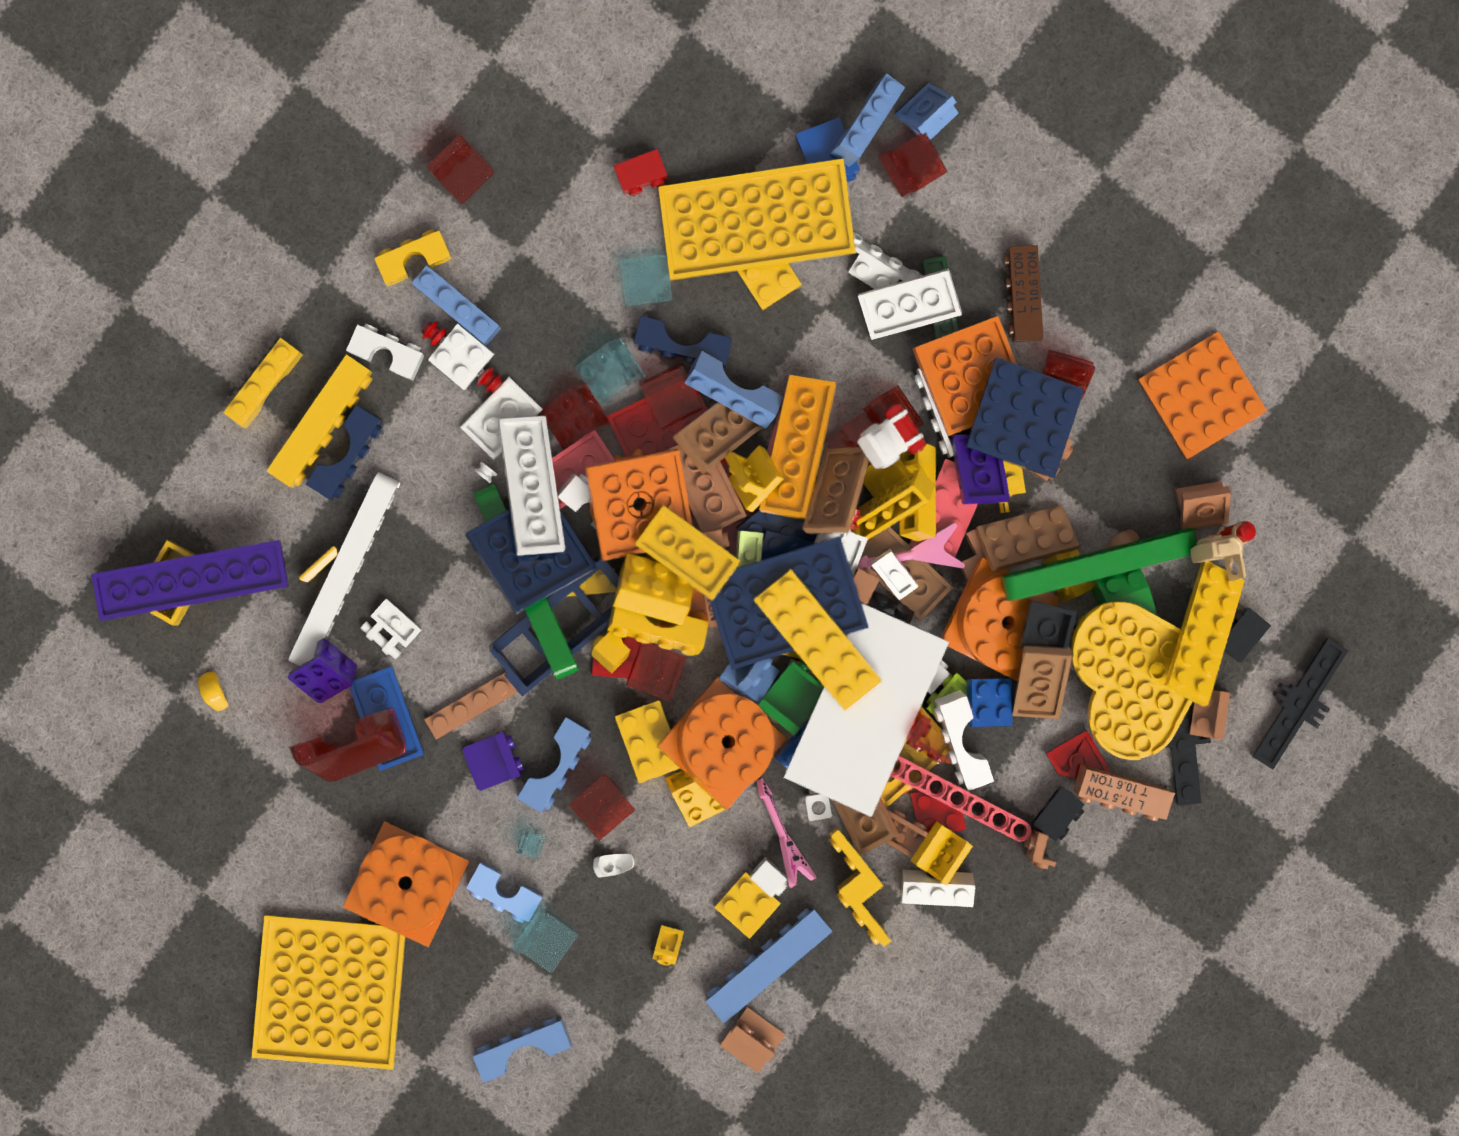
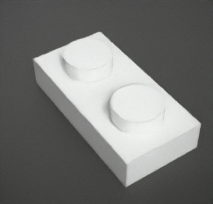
[871,549,918,600]

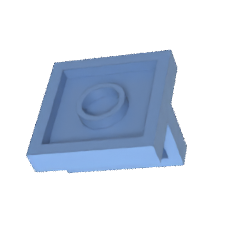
[895,83,958,145]
[718,658,780,705]

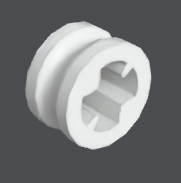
[474,461,498,483]

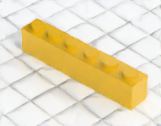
[267,354,373,488]

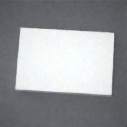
[460,377,543,460]

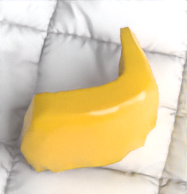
[197,671,228,711]

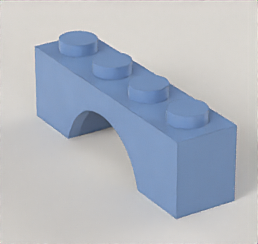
[831,73,905,167]
[412,265,501,346]
[685,351,783,429]
[517,717,592,813]
[473,1016,572,1083]

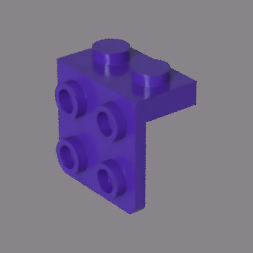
[288,638,357,703]
[463,731,524,791]

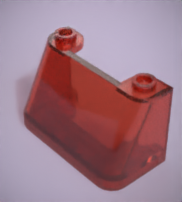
[289,708,407,782]

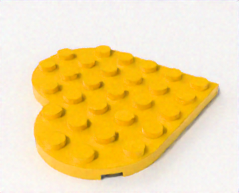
[1071,601,1193,760]

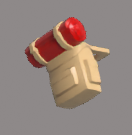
[1190,521,1256,581]

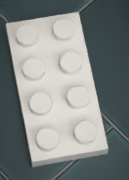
[858,269,962,340]

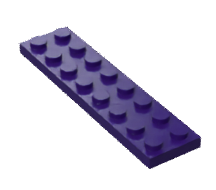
[91,540,289,621]

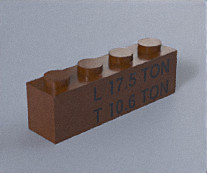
[1003,245,1043,343]

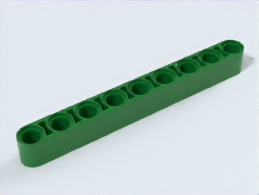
[473,483,579,680]
[1002,528,1198,600]

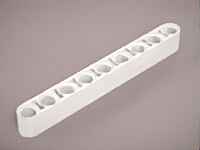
[289,472,400,666]

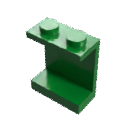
[758,661,825,736]

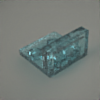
[576,337,646,405]
[511,907,578,973]

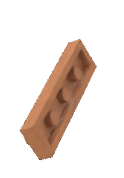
[424,672,518,740]

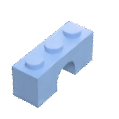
[467,862,544,923]

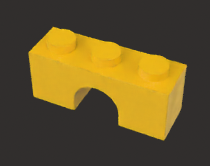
[374,229,452,287]
[591,615,661,673]

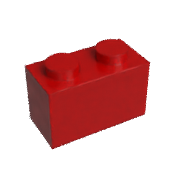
[613,149,668,197]

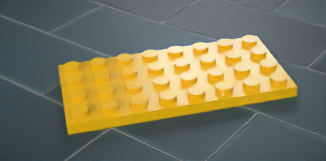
[658,159,856,280]

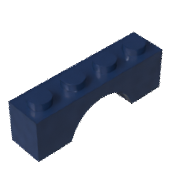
[634,316,732,368]
[305,405,383,500]

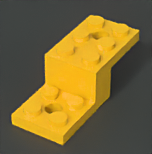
[829,827,891,947]

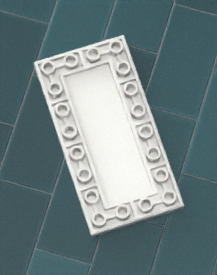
[784,604,949,817]

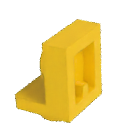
[653,925,684,965]

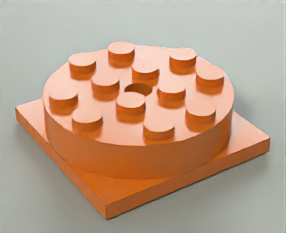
[585,449,692,561]
[941,557,1061,681]
[656,676,787,810]
[343,821,470,948]

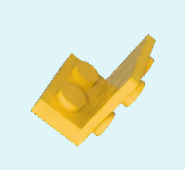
[665,770,725,827]

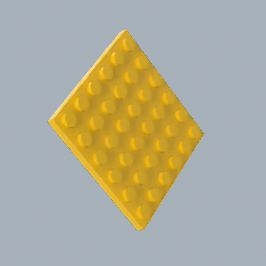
[252,915,406,1070]

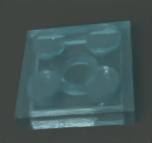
[620,254,673,307]

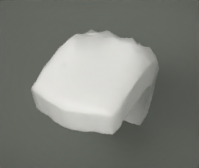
[593,854,634,877]

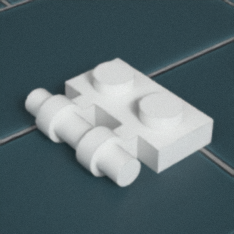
[360,599,422,660]

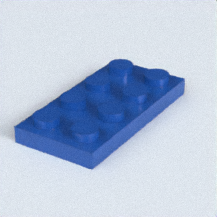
[349,666,425,771]

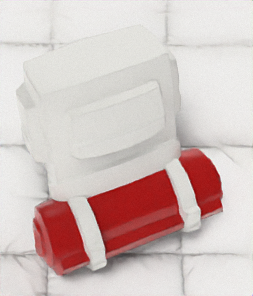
[857,403,927,469]

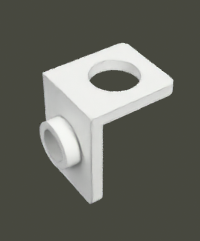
[805,790,832,821]

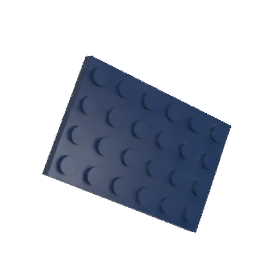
[709,536,869,670]

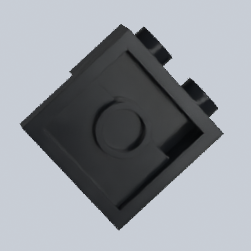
[1018,600,1078,649]

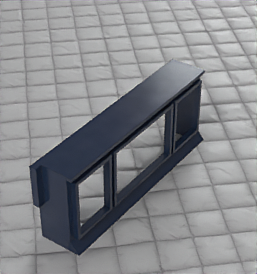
[489,556,619,697]

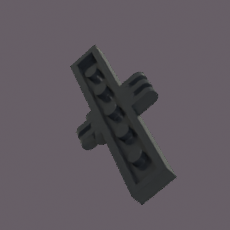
[1252,638,1349,770]
[1165,705,1211,806]

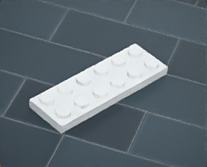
[498,416,565,556]

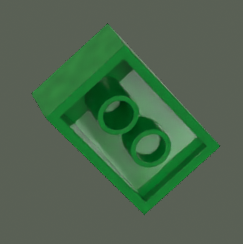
[1091,568,1157,616]

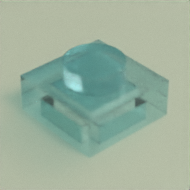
[516,830,546,859]

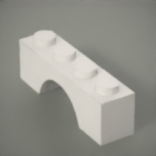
[933,690,994,791]

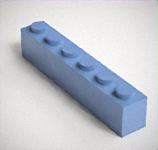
[706,908,833,1023]

